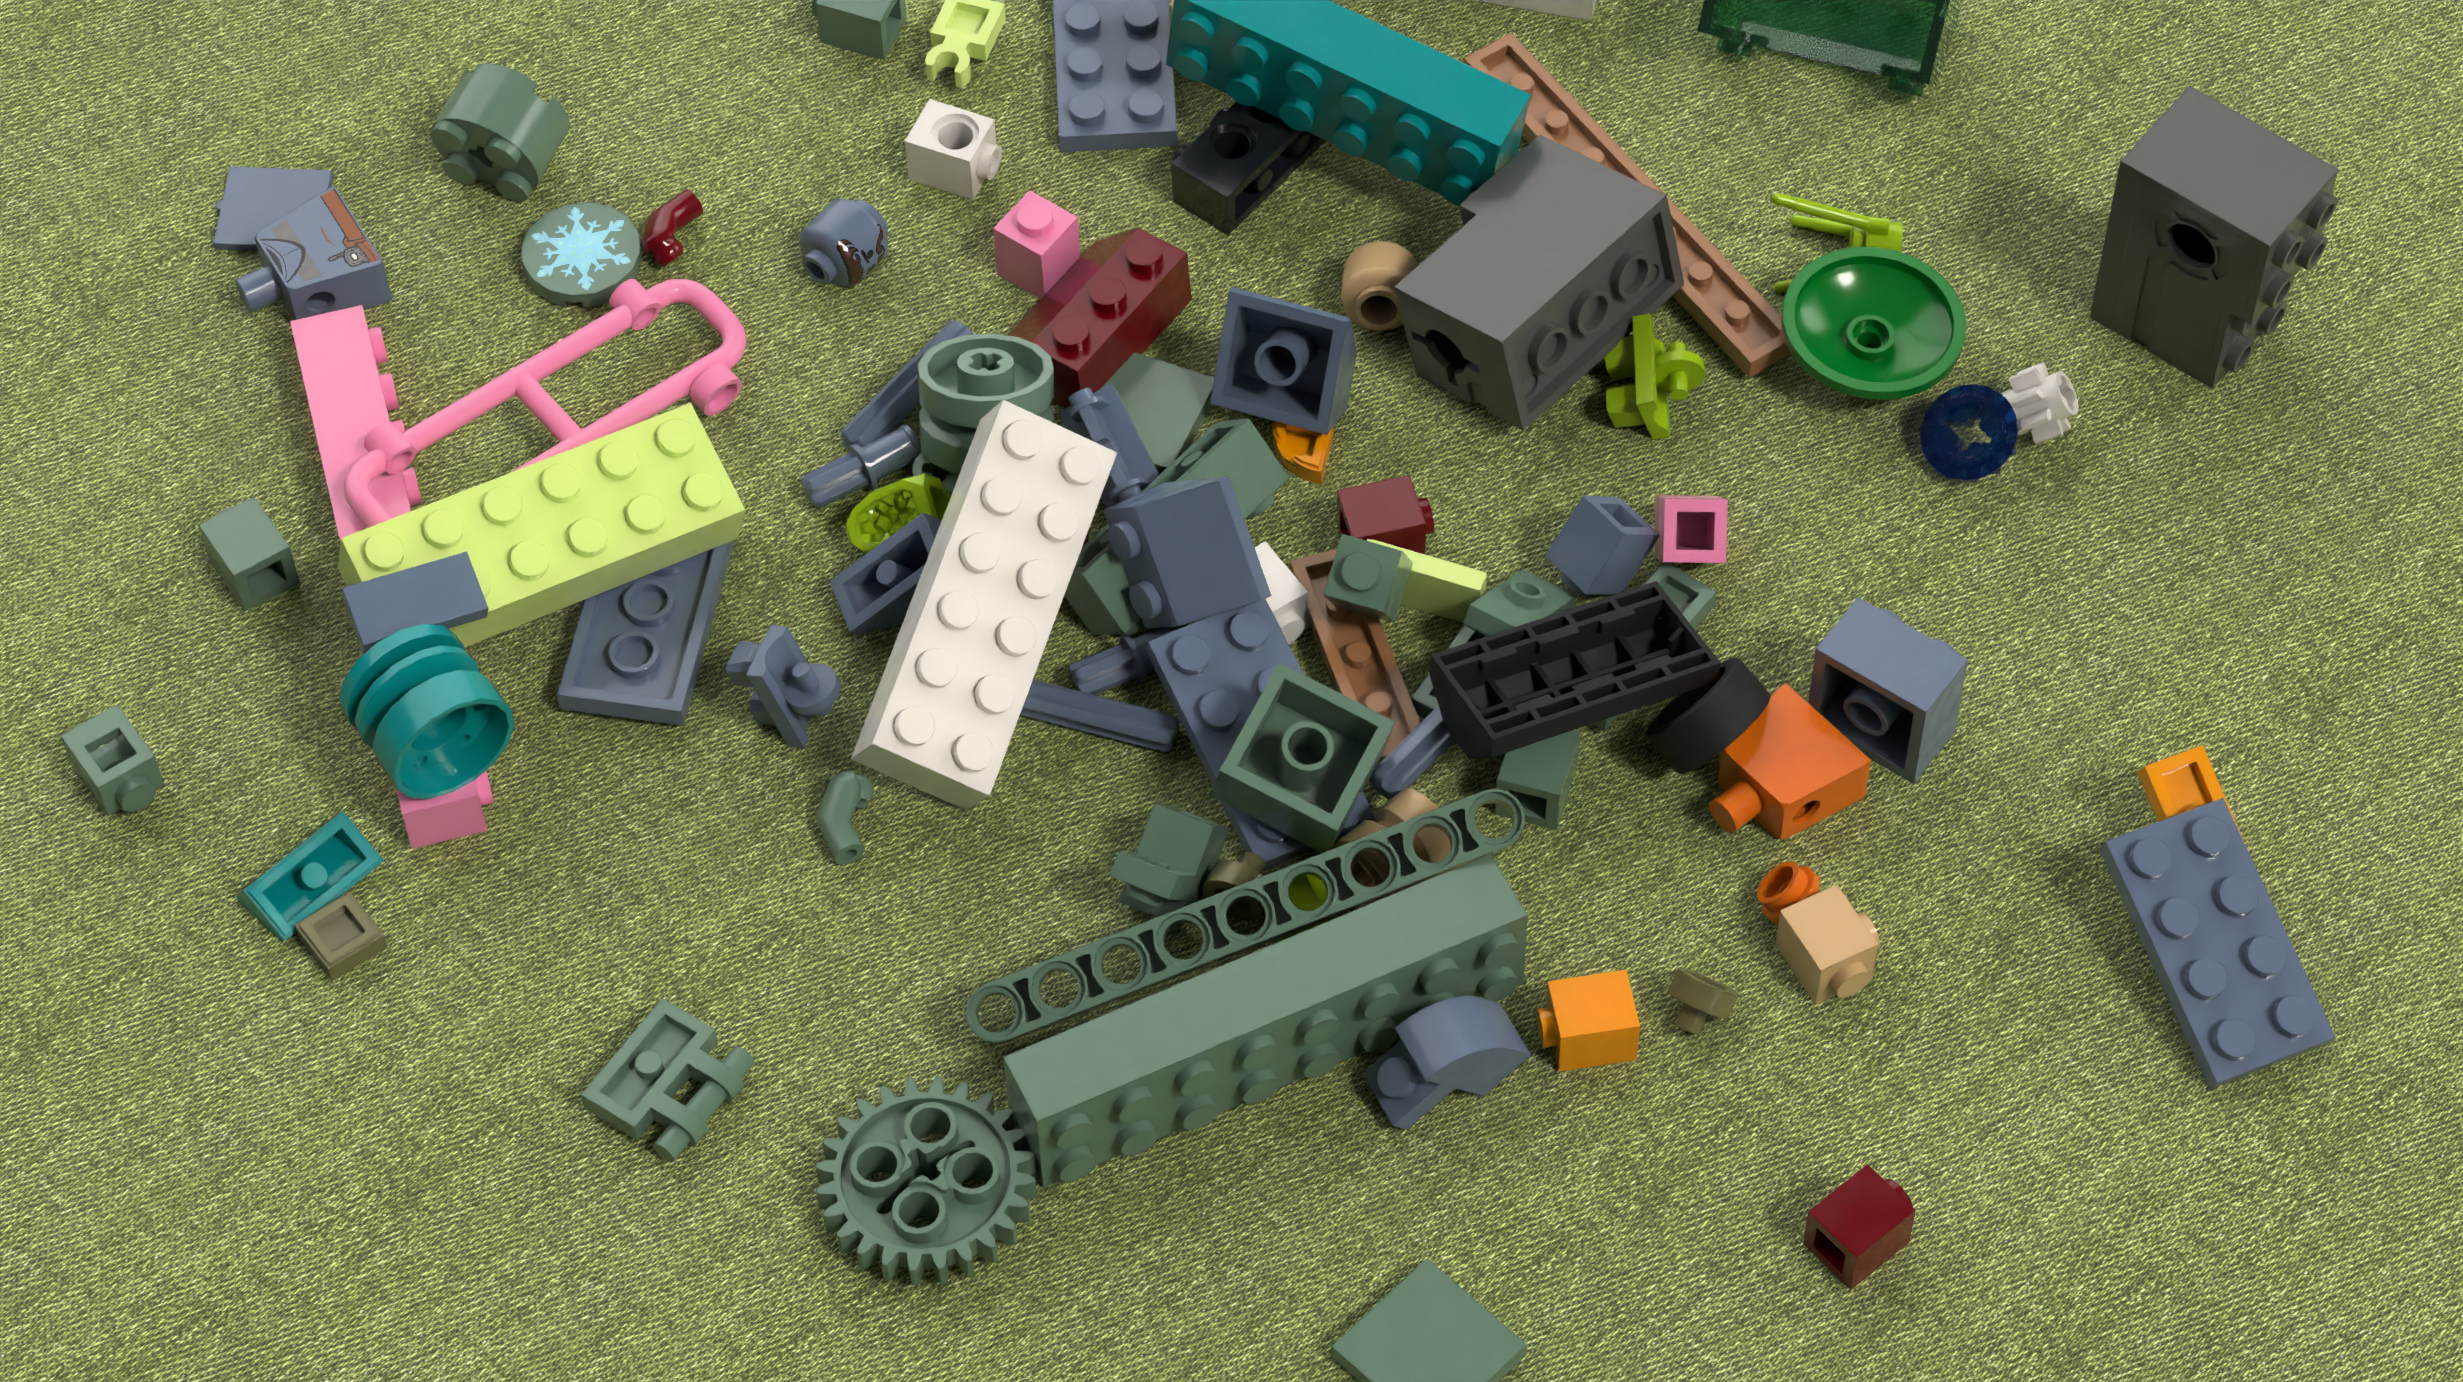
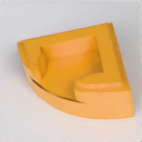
[1272,420,1334,484]

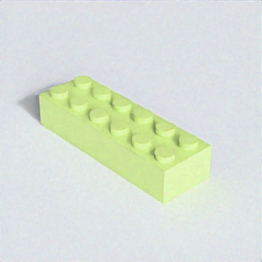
[338,403,745,648]

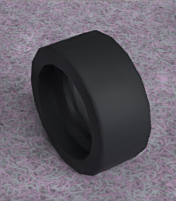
[1645,657,1771,774]

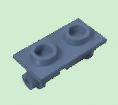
[1059,383,1159,508]

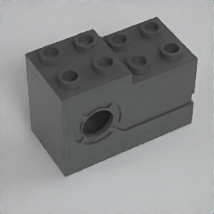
[2090,86,2338,389]
[1394,135,1684,430]

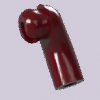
[641,189,703,267]

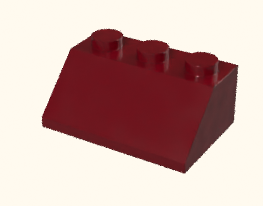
[1008,228,1192,408]

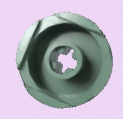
[431,63,570,202]

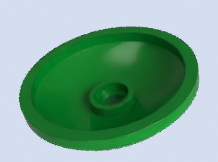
[1781,247,1966,400]

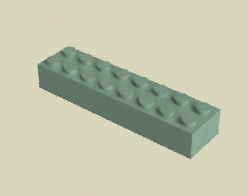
[1003,854,1528,1188]

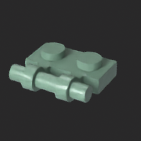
[581,998,755,1162]

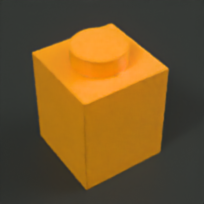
[1536,970,1640,1072]

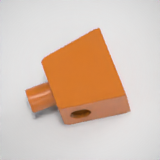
[1709,683,1871,839]

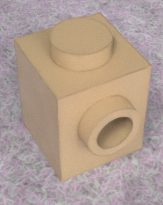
[1775,885,1880,1005]

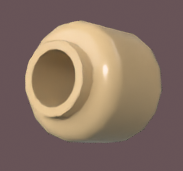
[1340,241,1419,331]

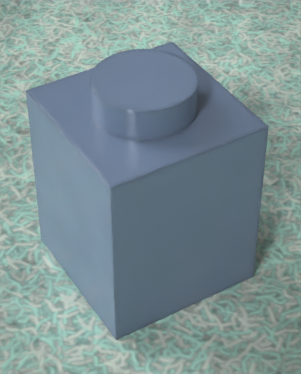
[1545,496,1660,597]

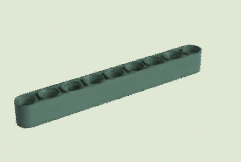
[965,788,1525,1044]

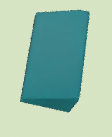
[236,811,384,942]

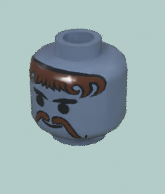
[799,199,888,287]

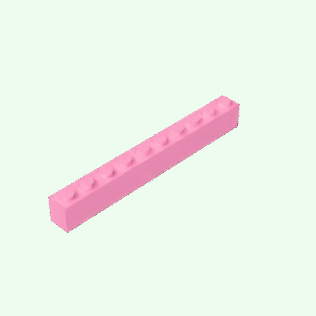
[290,305,494,849]

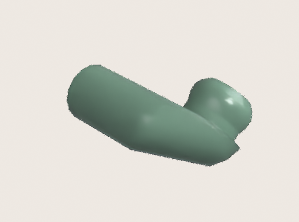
[816,770,874,865]

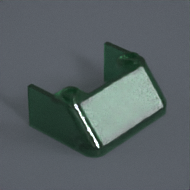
[1697,0,1963,97]

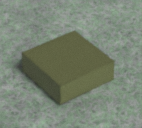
[294,891,388,981]

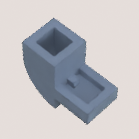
[1362,995,1531,1130]

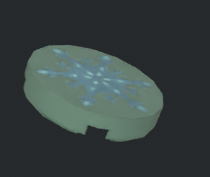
[522,202,642,308]

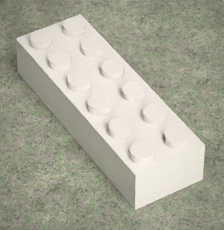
[851,400,1117,810]

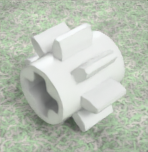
[2001,363,2079,444]

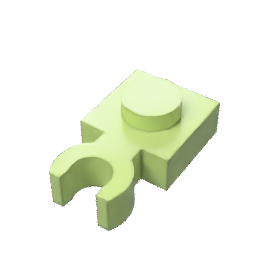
[925,0,1006,88]

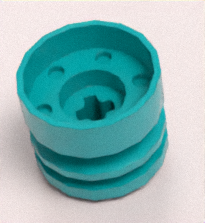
[339,623,515,799]

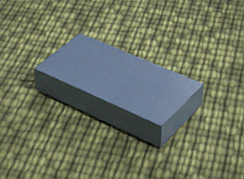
[342,551,489,654]

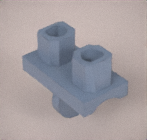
[726,625,841,748]

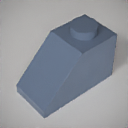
[829,512,942,635]

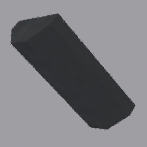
[1429,581,1721,760]

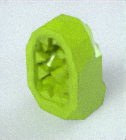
[845,474,951,553]

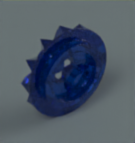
[1920,384,2021,484]

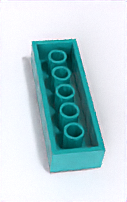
[1166,0,1531,206]

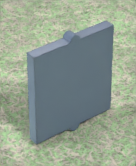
[213,166,334,251]

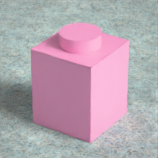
[993,191,1080,299]
[1654,495,1728,563]

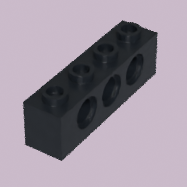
[1170,102,1326,235]

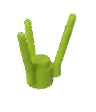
[1771,193,1903,293]

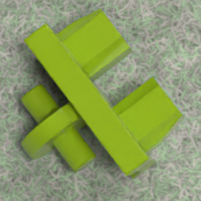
[1604,313,1705,439]

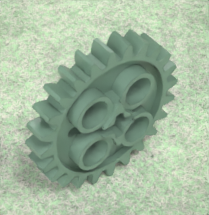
[816,1077,1037,1286]

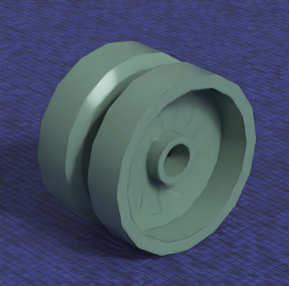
[918,333,1054,474]

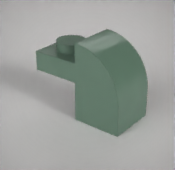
[1109,804,1230,925]

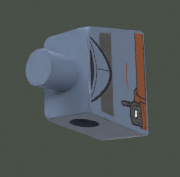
[235,186,392,320]

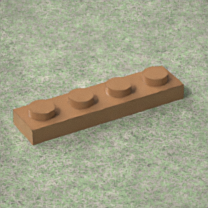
[1290,549,1421,766]

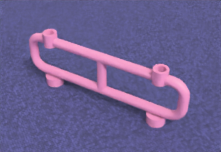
[344,279,747,528]

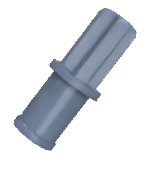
[801,424,922,508]
[1069,624,1187,695]

